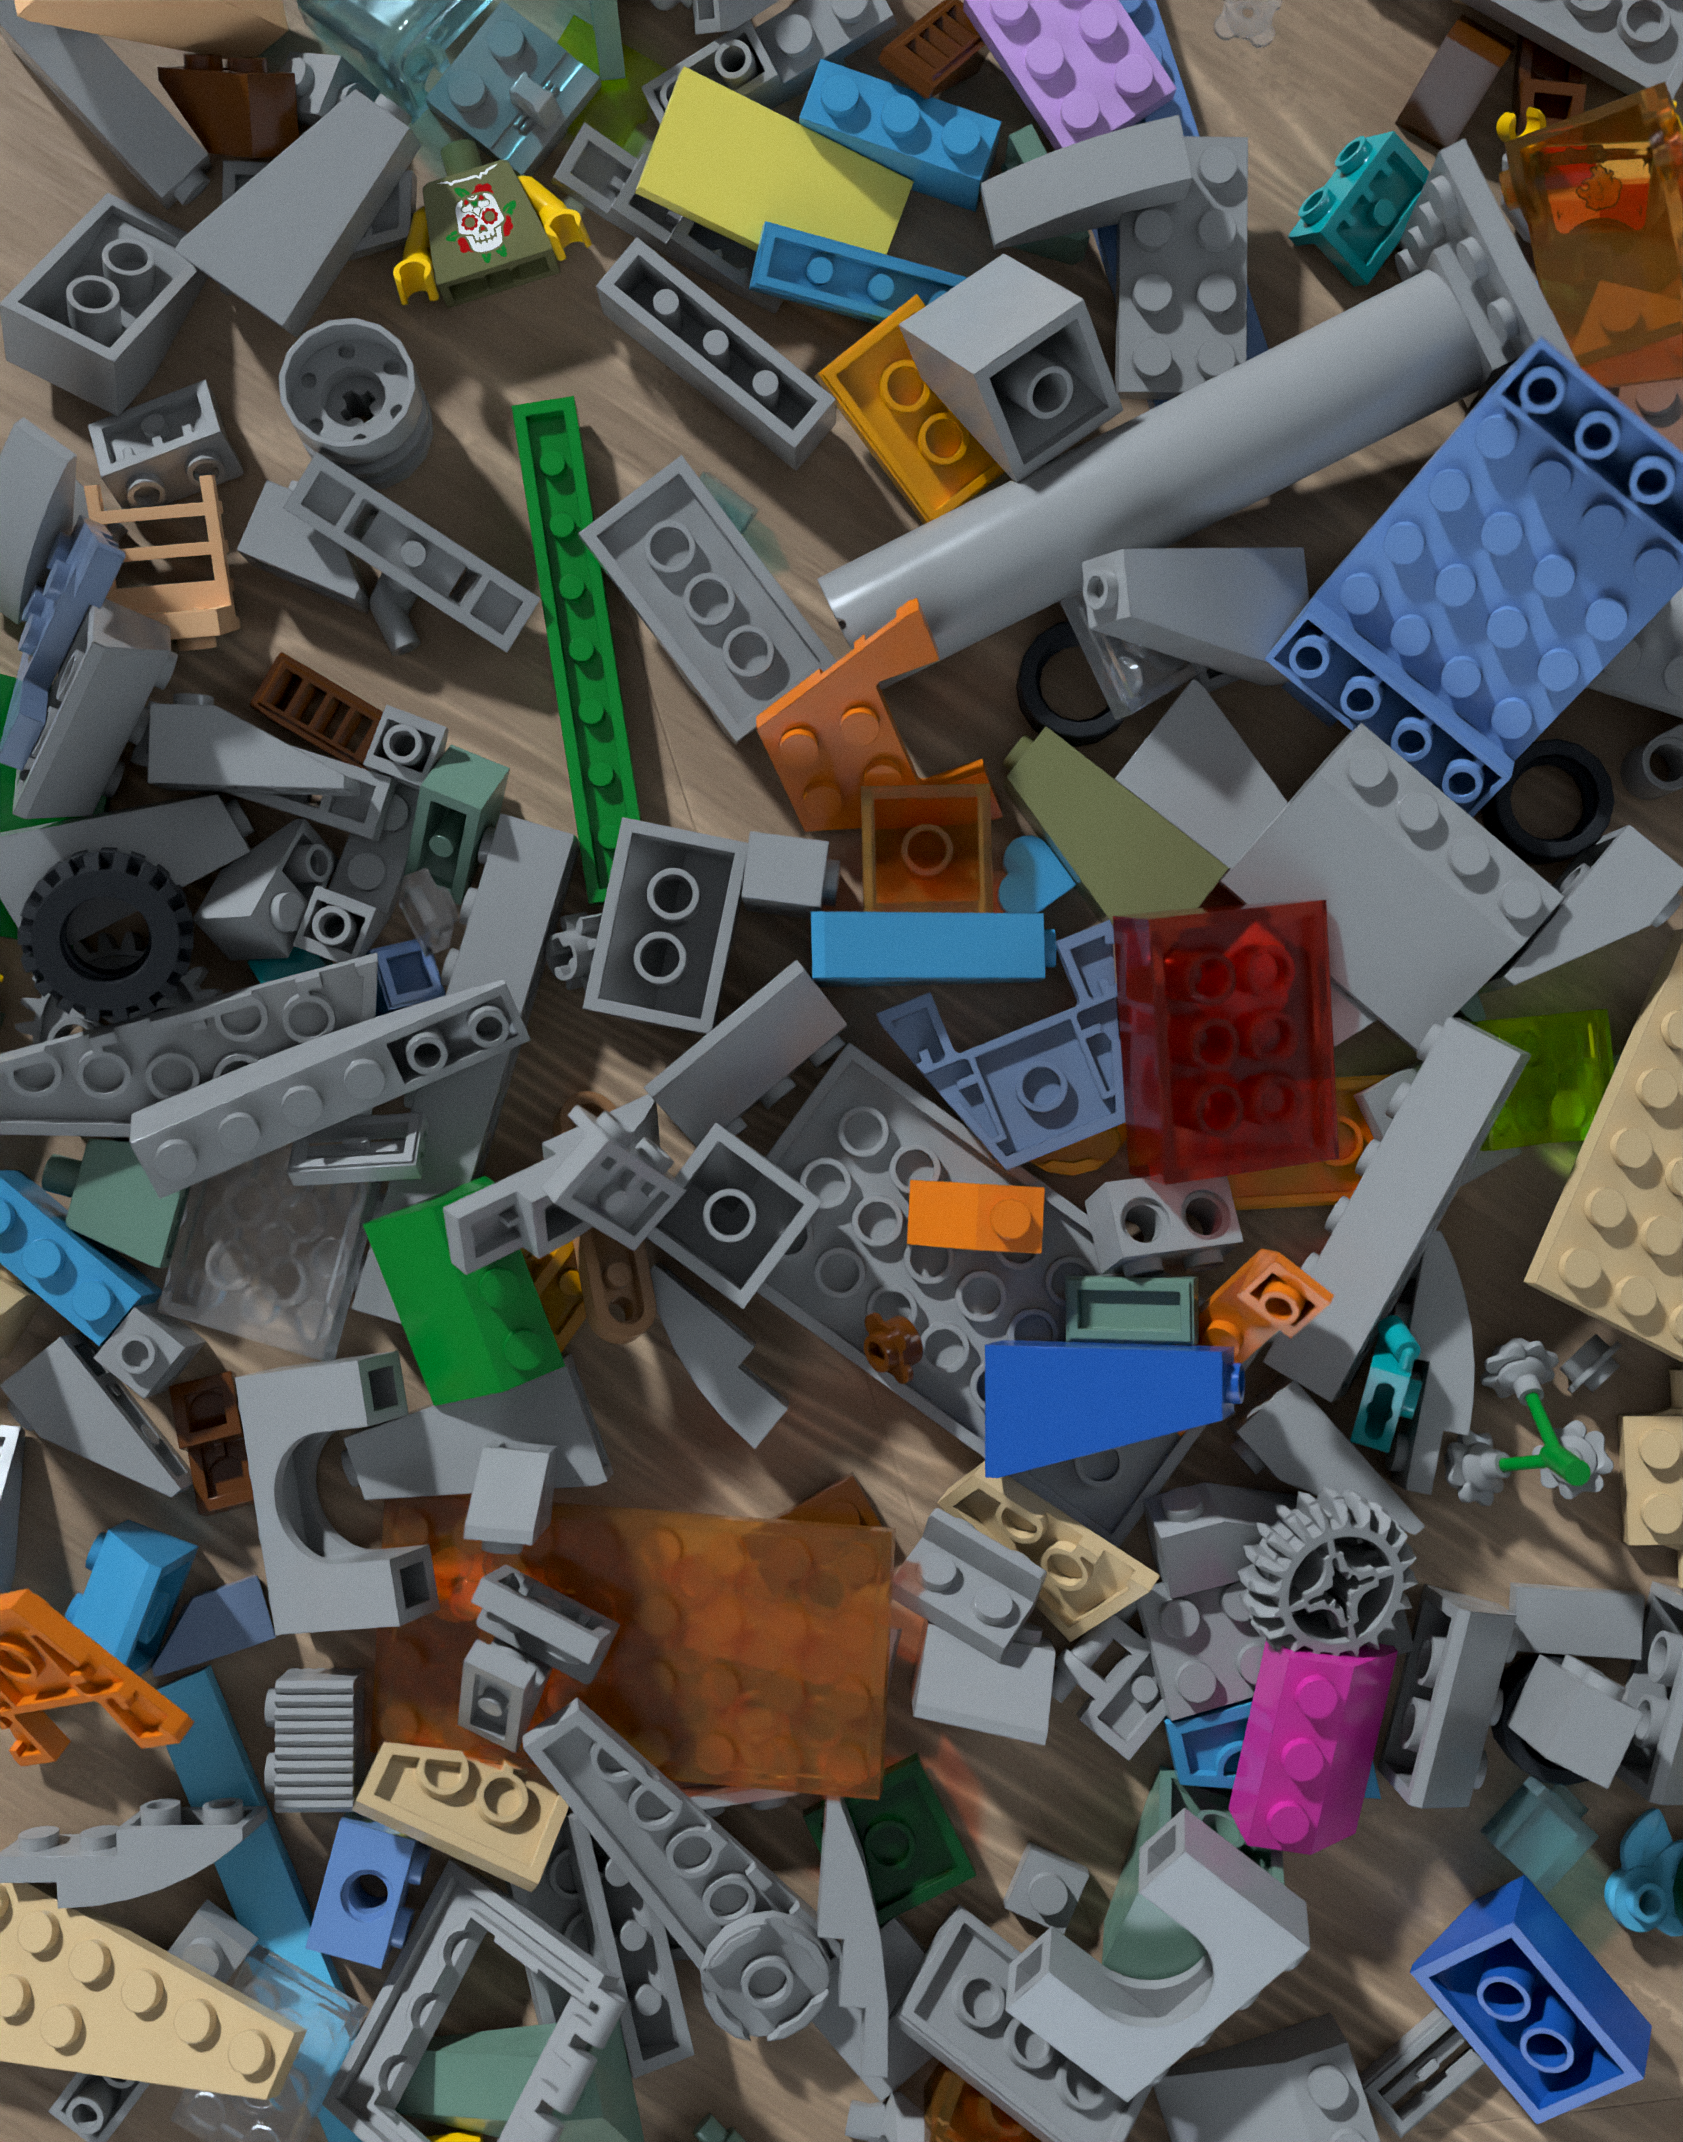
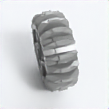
[1237,1486,1418,1658]

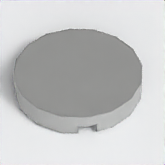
[700,1910,831,2042]

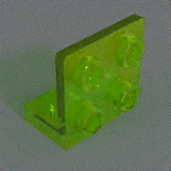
[1469,1008,1614,1152]

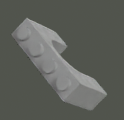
[235,1351,440,1635]
[1005,1808,1310,2102]

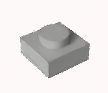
[1003,1841,1090,1934]

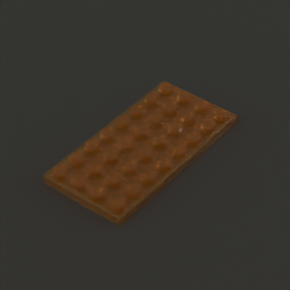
[370,1495,896,1800]

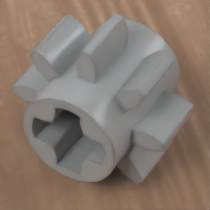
[546,912,602,991]

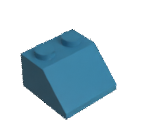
[64,1519,199,1676]

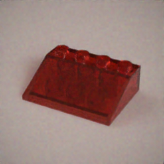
[1113,899,1339,1185]

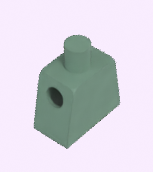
[41,1138,201,1268]

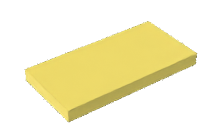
[635,66,914,255]

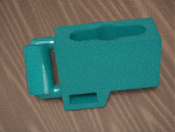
[1350,1315,1422,1453]

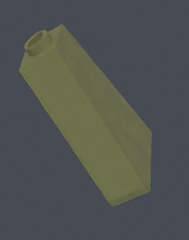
[1002,726,1229,974]

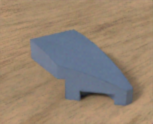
[151,1575,276,1677]

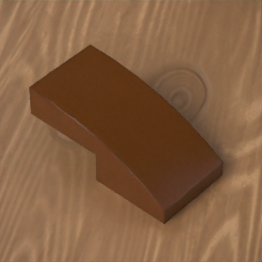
[1512,34,1587,138]
[169,1371,255,1516]

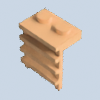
[84,475,241,651]

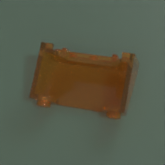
[1499,81,1683,389]

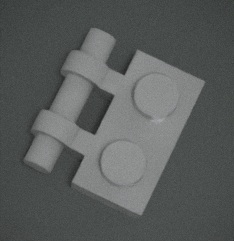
[1051,1601,1167,1761]

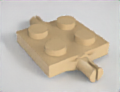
[1617,1368,1683,1588]

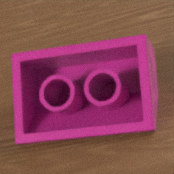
[1228,1637,1398,1855]

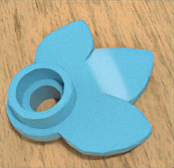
[1604,1807,1683,1936]

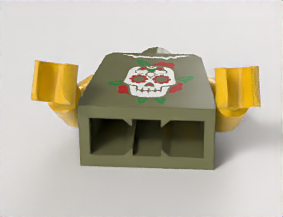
[393,139,592,308]

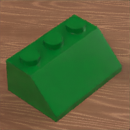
[362,1176,565,1406]

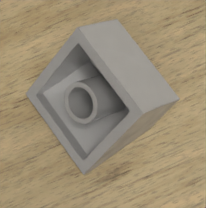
[910,1618,1056,1746]

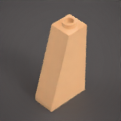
[14,0,289,59]

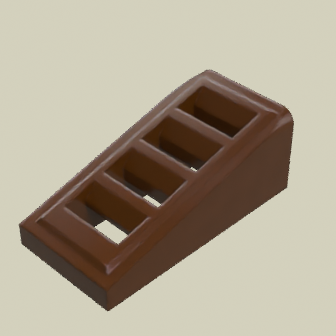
[878,0,990,99]
[250,652,383,771]

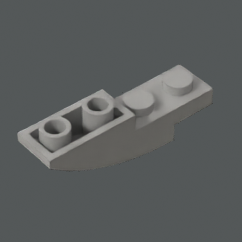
[641,0,898,124]
[443,1094,660,1275]
[1385,1230,1475,1495]
[0,1798,268,1909]
[48,1899,259,2142]

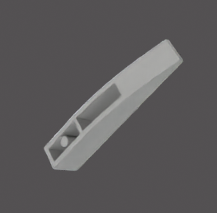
[129,979,531,1199]

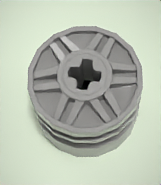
[279,318,434,490]

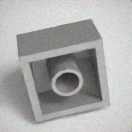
[647,1123,823,1309]

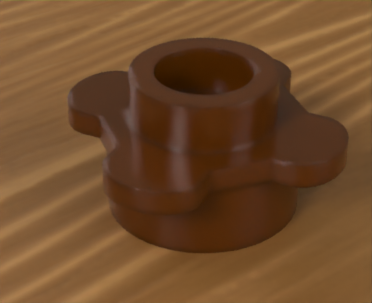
[864,1312,923,1384]

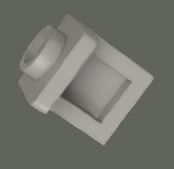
[279,52,381,126]

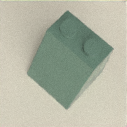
[1102,1765,1284,1980]

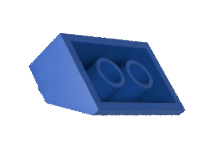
[1410,1875,1652,2125]

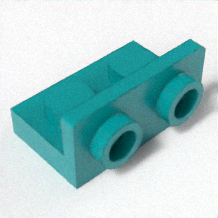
[1288,131,1430,287]

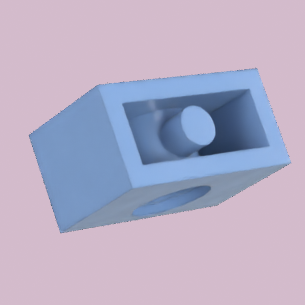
[305,1812,432,1969]

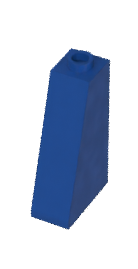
[985,1340,1245,1478]

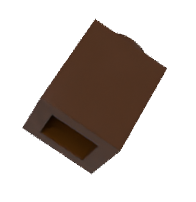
[157,53,299,158]

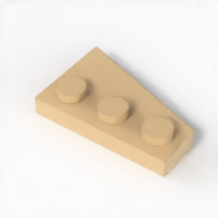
[937,1461,1160,1642]
[351,1742,569,1893]

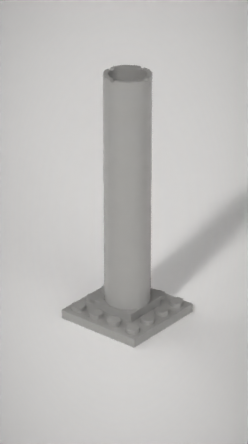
[817,138,1579,690]

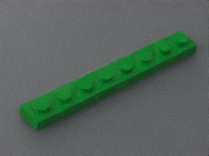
[511,396,642,907]

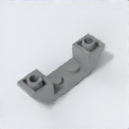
[293,704,449,963]

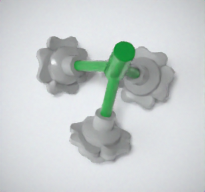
[1444,1338,1614,1506]

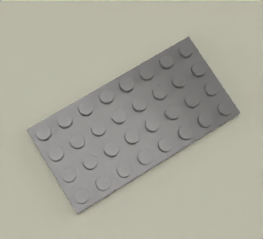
[756,1042,1265,1548]

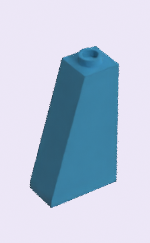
[811,911,1056,988]

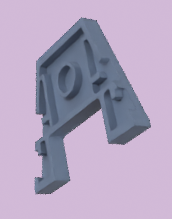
[0,515,125,771]
[876,920,1126,1171]

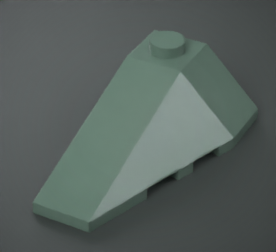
[395,2019,645,2142]

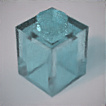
[1480,1775,1599,1895]

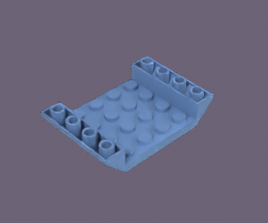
[1265,336,1683,818]

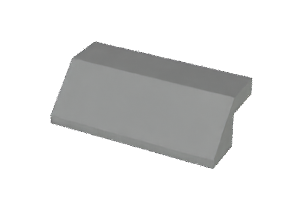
[505,1807,695,2079]

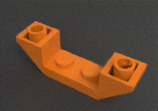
[1168,1248,1334,1436]

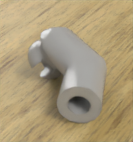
[369,573,421,656]

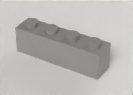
[596,237,836,471]

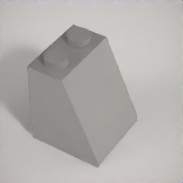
[899,253,1123,483]

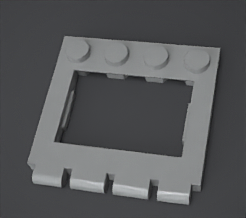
[322,1859,627,2142]

